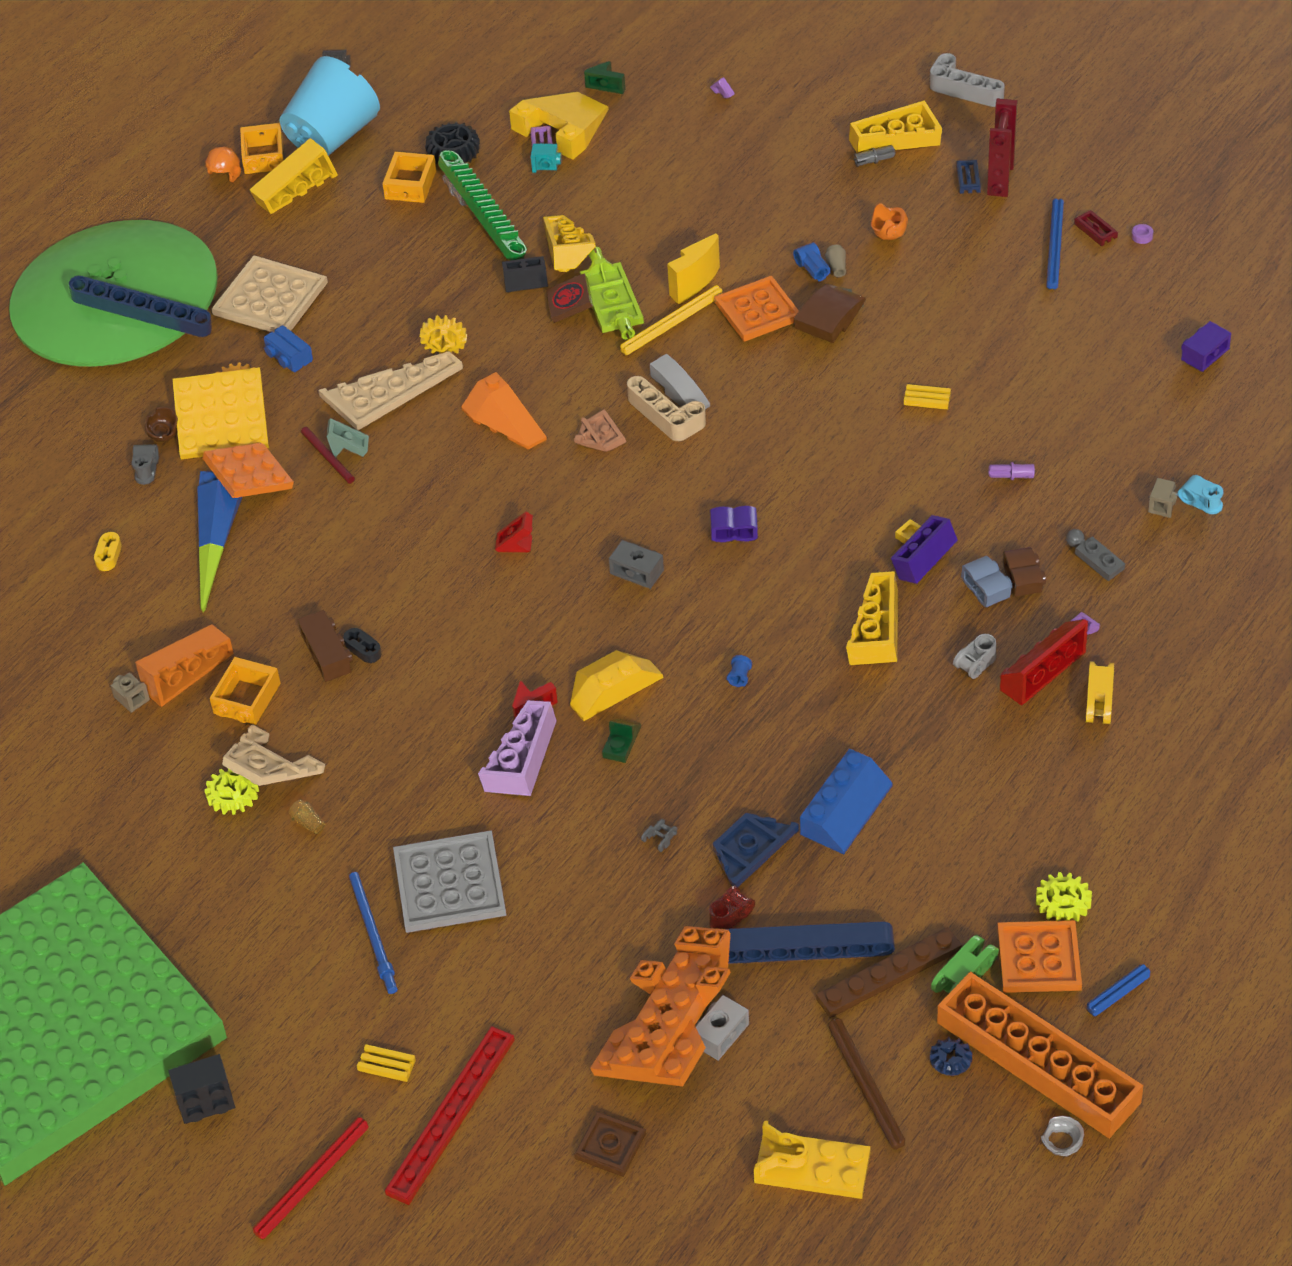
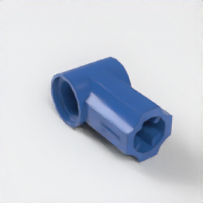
[793,242,830,281]

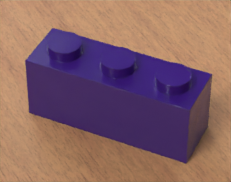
[891,515,958,584]

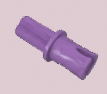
[988,462,1035,480]

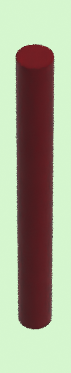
[301,427,355,484]

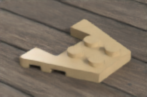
[222,725,325,786]

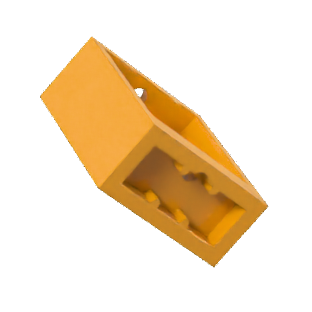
[240,123,285,174]
[383,152,436,203]
[210,657,281,725]

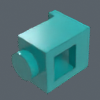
[531,144,562,173]

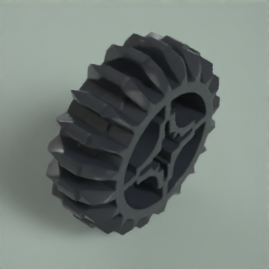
[425,122,480,164]

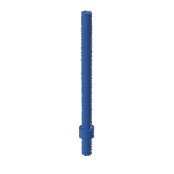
[349,872,398,994]

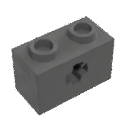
[609,540,664,589]

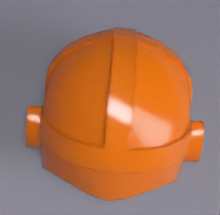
[205,146,241,182]
[871,203,908,240]

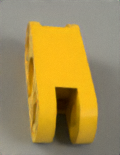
[1086,661,1114,724]

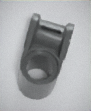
[132,444,159,485]

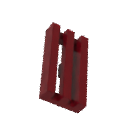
[1074,210,1118,246]

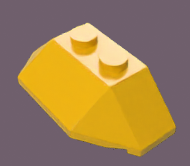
[570,650,663,721]

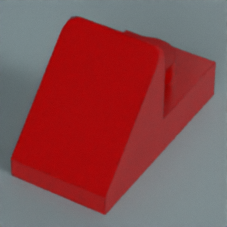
[495,511,533,553]
[512,681,558,720]

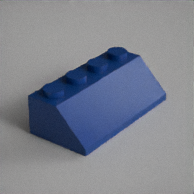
[800,748,893,854]

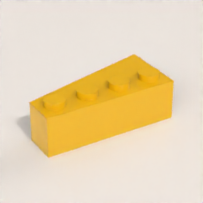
[849,100,942,153]
[250,138,338,214]
[846,571,898,665]

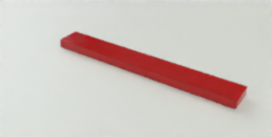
[385,1026,515,1205]

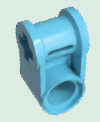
[1178,475,1223,514]

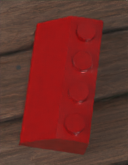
[1000,619,1088,706]

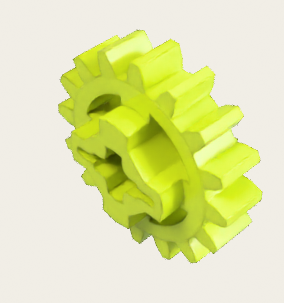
[205,768,259,815]
[1036,872,1092,922]

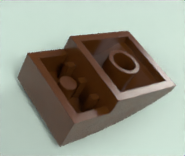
[794,284,866,343]

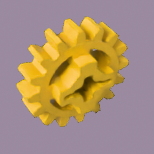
[420,315,467,354]

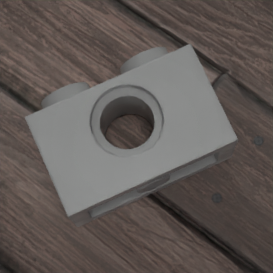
[695,995,749,1061]

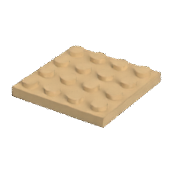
[212,256,328,332]

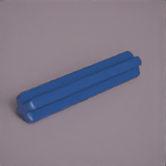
[1086,964,1150,1016]

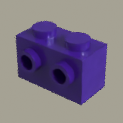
[1181,321,1231,372]

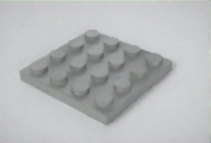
[393,830,506,933]

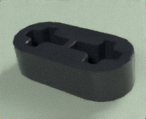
[343,628,382,663]

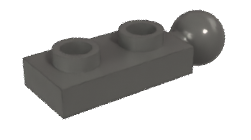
[1066,529,1126,581]

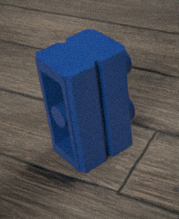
[264,325,313,373]

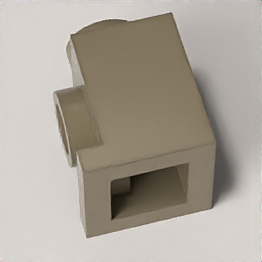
[1148,478,1178,518]
[111,672,150,713]

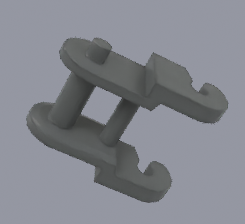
[641,819,677,852]

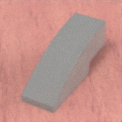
[650,354,710,409]

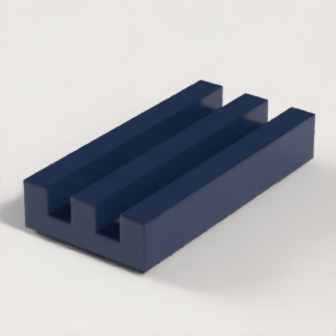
[956,160,981,194]

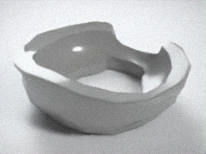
[1041,1116,1084,1156]

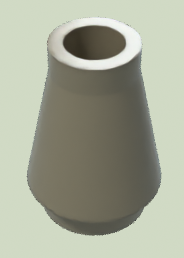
[825,245,846,277]

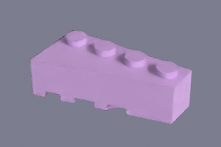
[478,700,556,796]

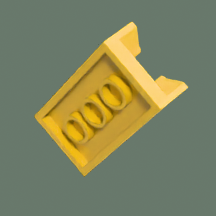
[754,1121,871,1199]

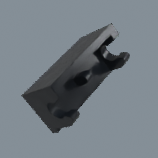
[502,256,548,292]

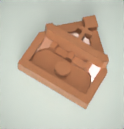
[574,409,626,451]

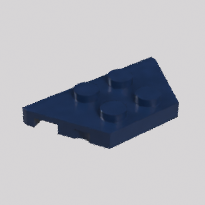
[713,813,799,889]

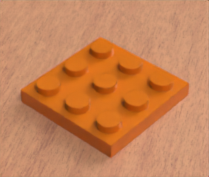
[714,275,799,342]
[202,443,294,498]
[997,920,1082,993]

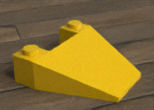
[509,92,609,160]

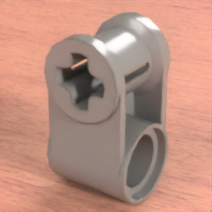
[953,634,996,679]

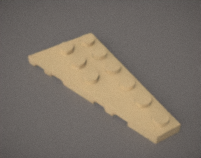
[318,351,463,431]

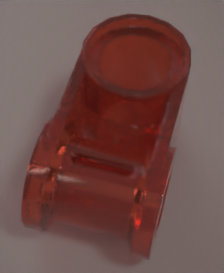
[709,886,755,929]

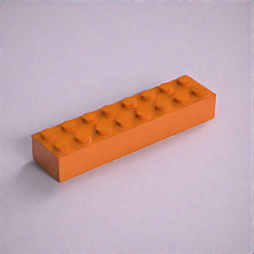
[937,972,1144,1139]

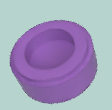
[1131,224,1153,244]

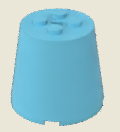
[279,56,380,156]

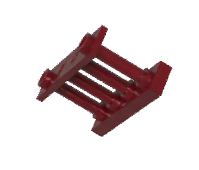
[987,98,1018,197]

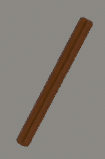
[829,1018,905,1150]

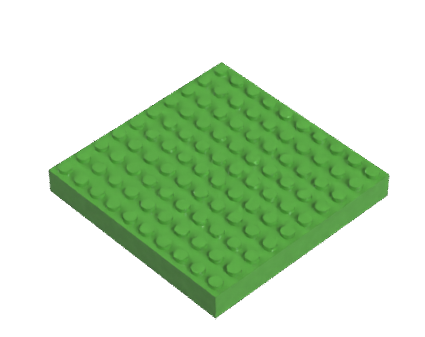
[0,862,227,1186]

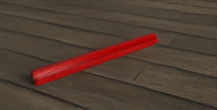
[253,1117,369,1239]

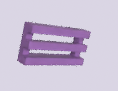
[531,126,552,146]

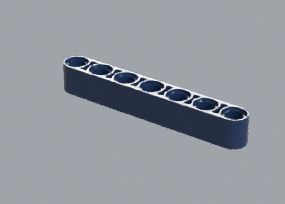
[69,276,212,337]
[725,922,895,964]

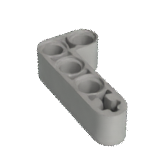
[930,53,1005,107]

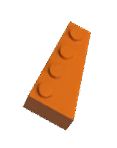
[135,624,234,707]

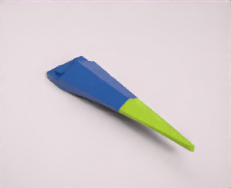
[197,471,243,612]

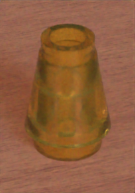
[289,799,325,834]

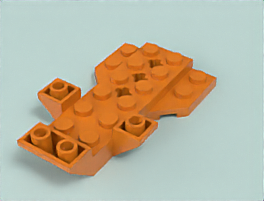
[590,926,731,1087]

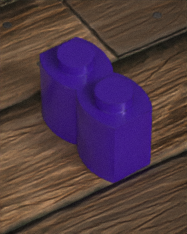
[710,506,758,542]

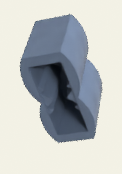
[961,556,1012,607]

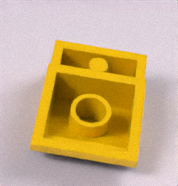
[667,233,720,305]

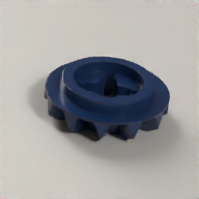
[930,1036,972,1076]

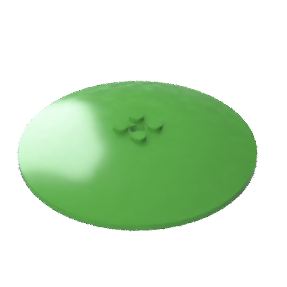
[9,220,218,367]

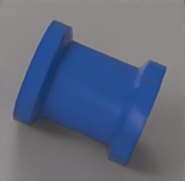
[727,655,752,687]

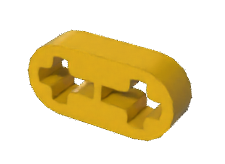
[94,532,121,571]

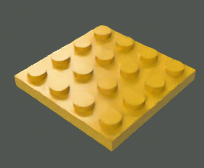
[173,367,269,460]

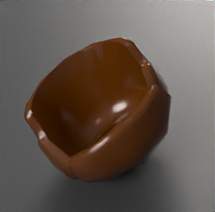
[145,407,178,442]

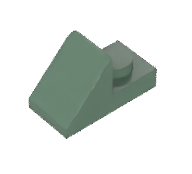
[326,418,369,457]

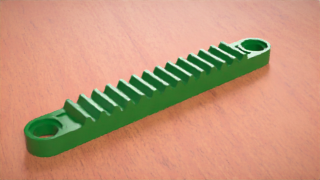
[438,150,527,261]

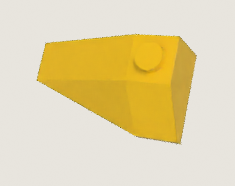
[543,215,596,272]

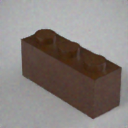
[298,610,353,682]

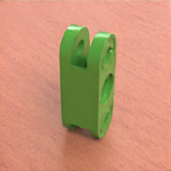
[931,935,999,993]

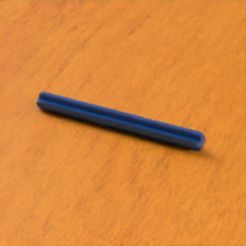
[1047,198,1064,290]

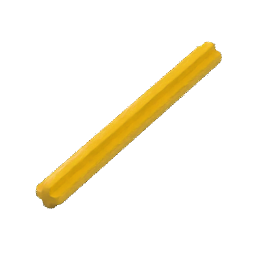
[620,285,722,355]

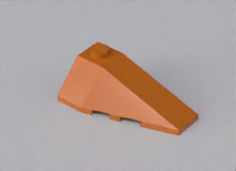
[461,372,547,450]

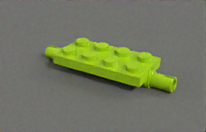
[580,247,644,340]

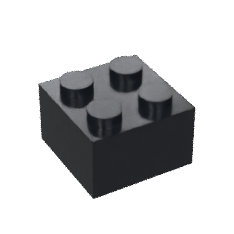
[168,1054,236,1124]

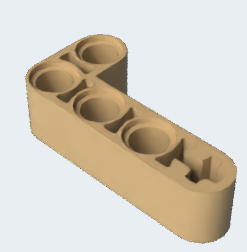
[627,376,706,441]

